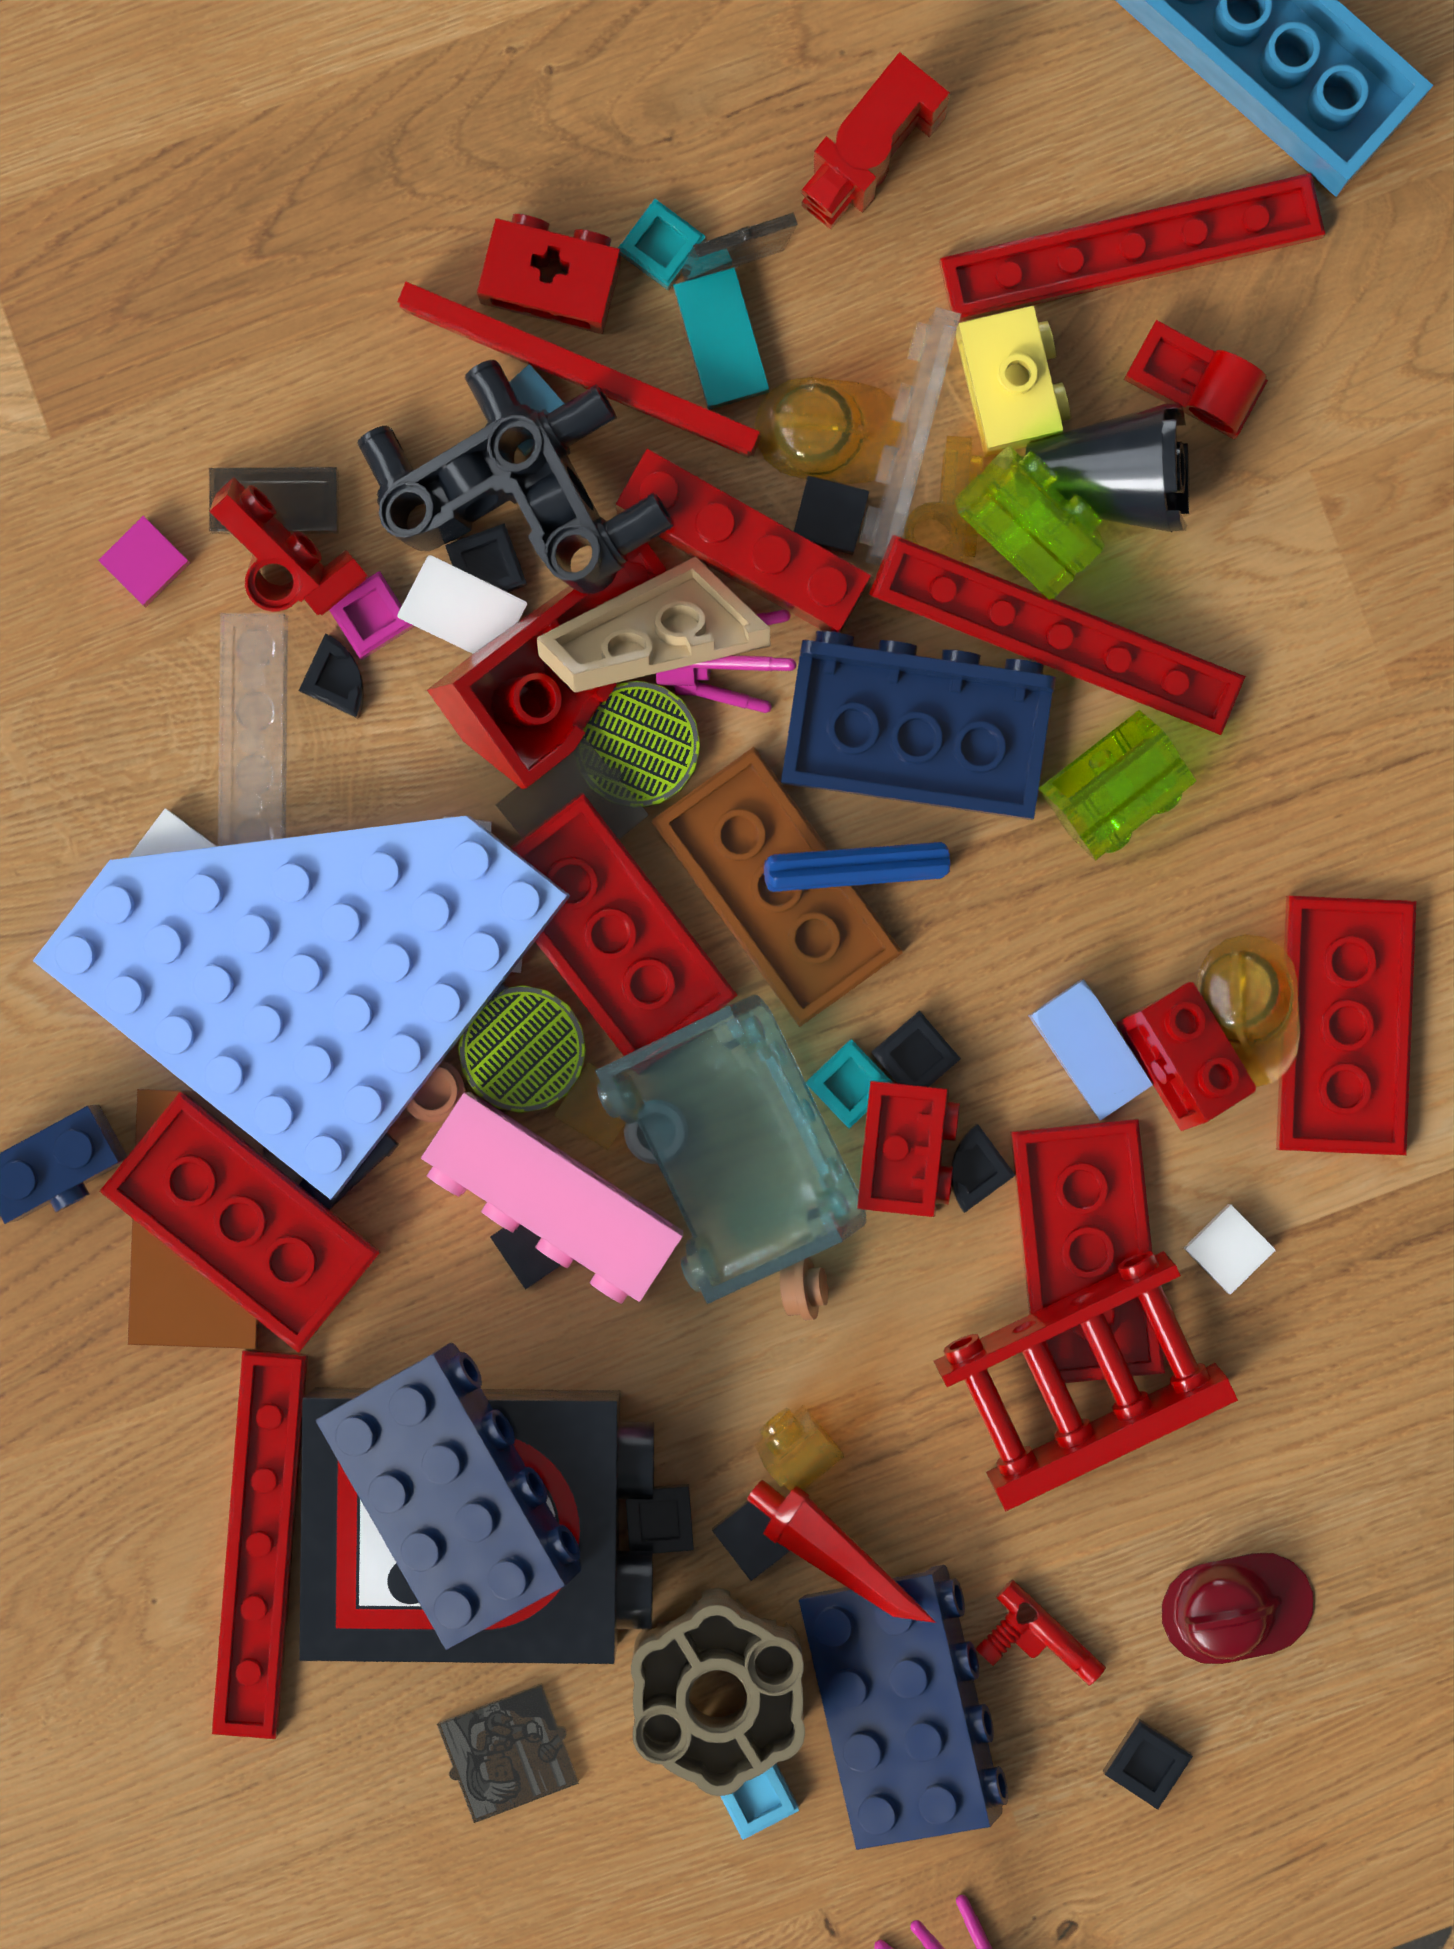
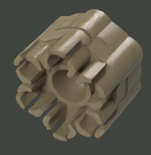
[631,1588,805,1796]

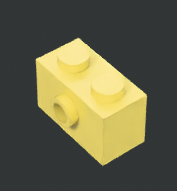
[955,306,1071,457]

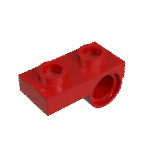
[1123,320,1268,440]
[209,477,324,612]

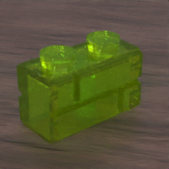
[955,446,1105,600]
[1039,710,1197,861]

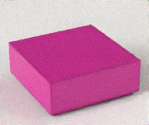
[98,516,191,608]
[329,571,415,660]

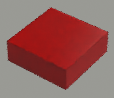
[303,550,367,616]

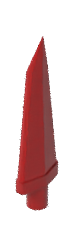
[747,1480,936,1623]

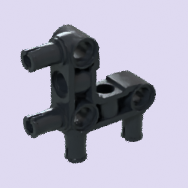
[357,360,675,594]

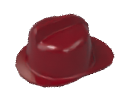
[1162,1553,1313,1664]

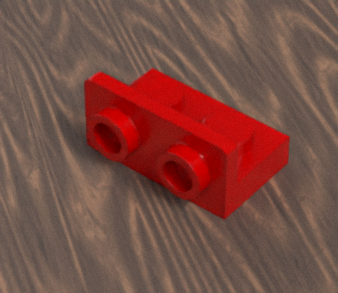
[1116,982,1256,1131]
[857,1081,960,1217]

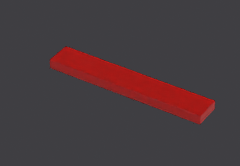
[939,173,1325,323]
[397,281,762,458]
[869,535,1246,735]
[212,1349,308,1739]

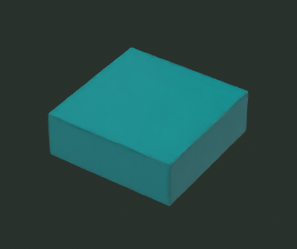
[618,199,706,290]
[805,1039,893,1129]

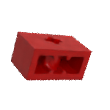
[477,214,622,335]

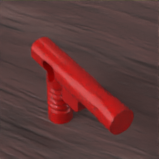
[975,1579,1106,1686]

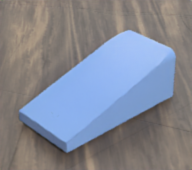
[1028,979,1153,1121]

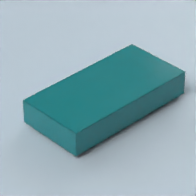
[673,267,769,410]

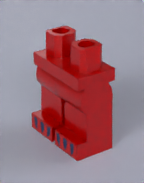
[802,52,950,229]

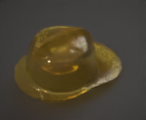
[754,377,907,484]
[1196,934,1300,1087]

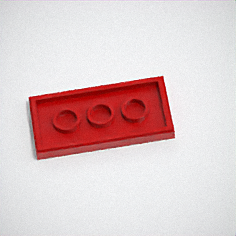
[510,793,738,1073]
[1276,895,1417,1156]
[99,1091,381,1353]
[1010,1119,1165,1386]

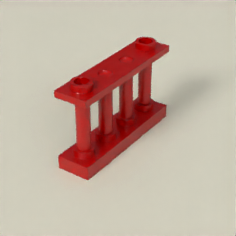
[933,1251,1238,1512]

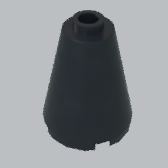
[1014,403,1190,532]

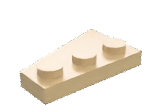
[537,556,771,692]

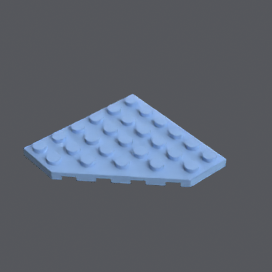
[33,816,570,1200]

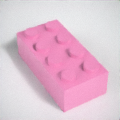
[421,1092,684,1304]

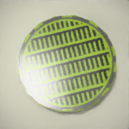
[574,681,700,809]
[458,985,586,1113]

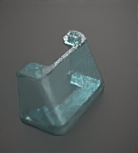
[595,995,866,1304]

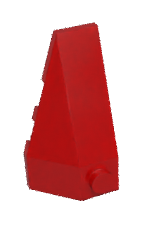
[427,542,667,789]

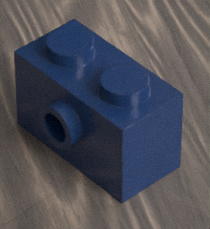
[0,1105,127,1224]

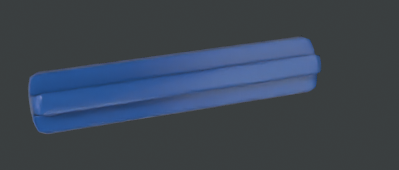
[764,842,951,892]

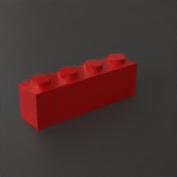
[615,449,871,633]

